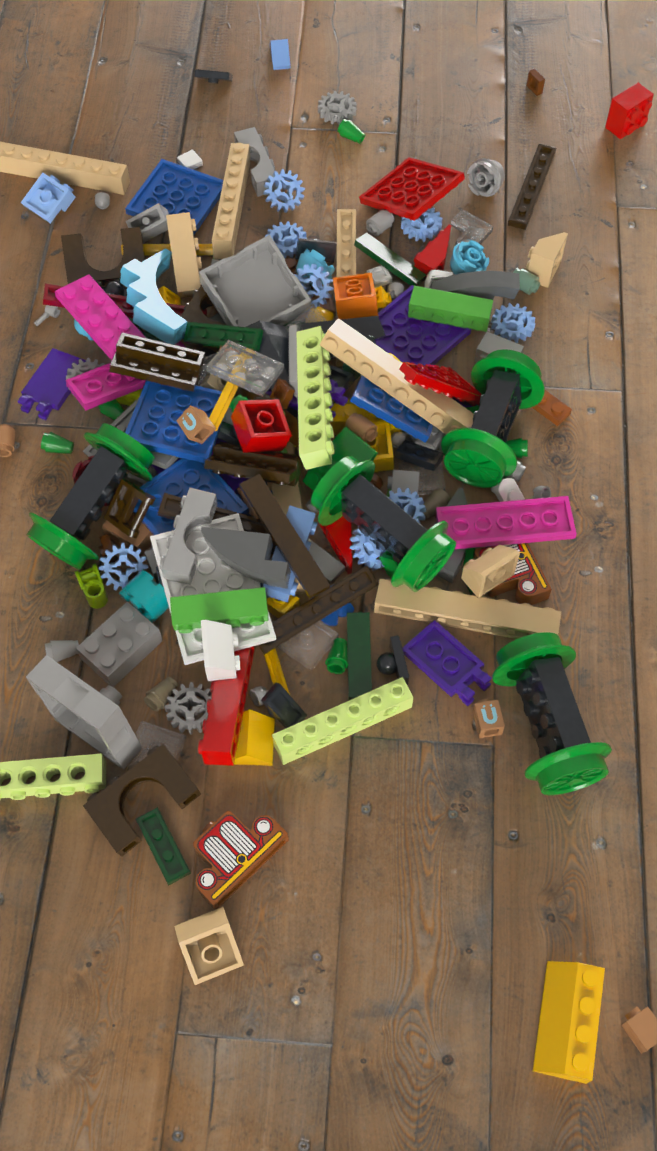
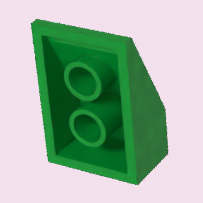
[302,427,378,491]

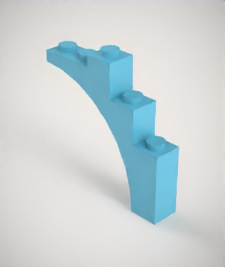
[120,248,187,345]

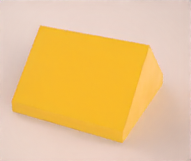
[234,709,275,766]

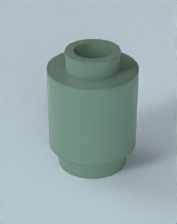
[513,268,540,295]

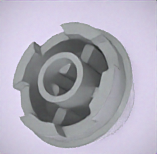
[467,158,505,197]

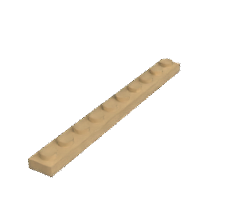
[336,209,356,366]

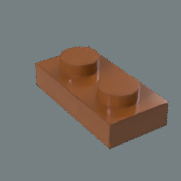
[532,390,572,426]

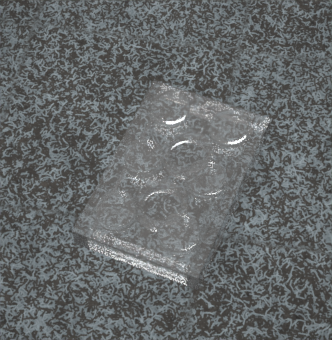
[206,340,284,397]

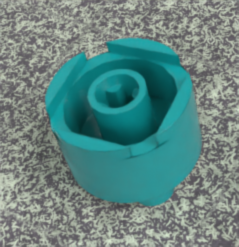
[119,570,169,623]

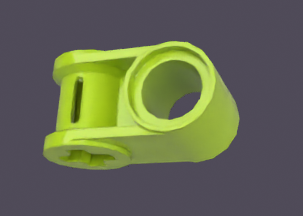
[75,564,108,609]

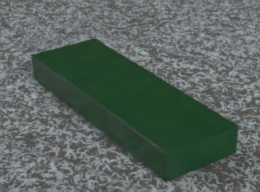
[136,807,191,886]

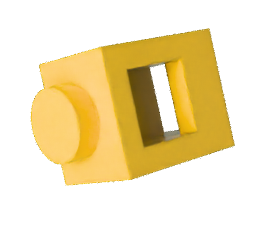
[267,595,300,618]

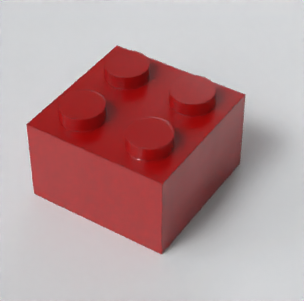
[605,82,654,139]
[231,399,292,453]

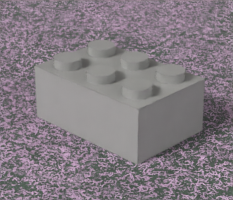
[76,602,163,687]

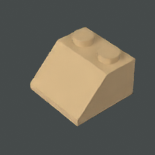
[525,232,568,288]
[461,545,520,598]
[174,907,244,985]

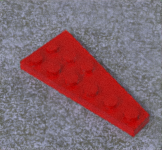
[399,362,482,406]

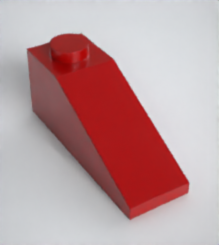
[318,512,352,575]

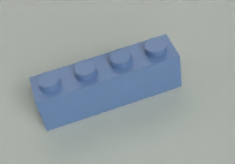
[263,505,318,602]

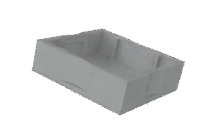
[199,235,312,327]
[26,655,142,770]

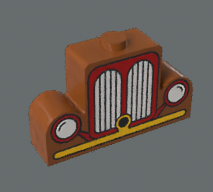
[473,543,552,605]
[193,811,289,910]

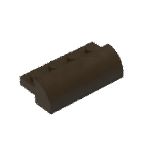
[109,333,205,392]
[204,442,303,487]

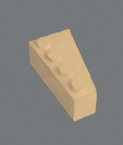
[166,212,202,298]

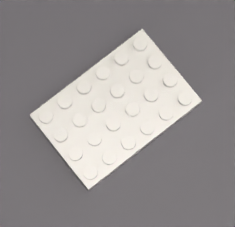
[150,513,276,665]

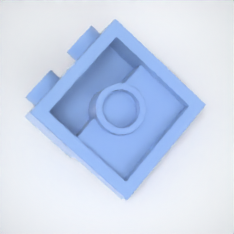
[21,172,75,224]

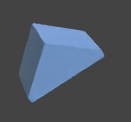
[269,39,291,70]

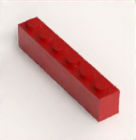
[198,646,255,766]

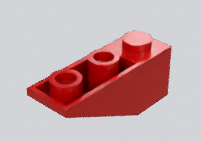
[413,224,451,277]

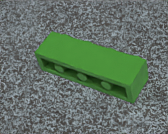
[408,286,493,332]
[170,587,269,633]

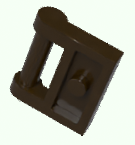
[104,479,156,538]

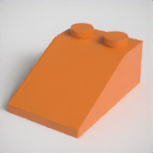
[333,273,378,320]

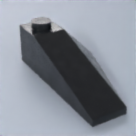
[246,320,290,392]

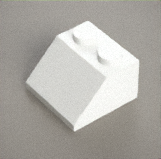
[201,620,241,681]

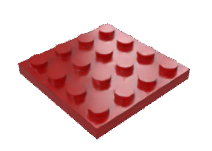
[359,157,465,221]

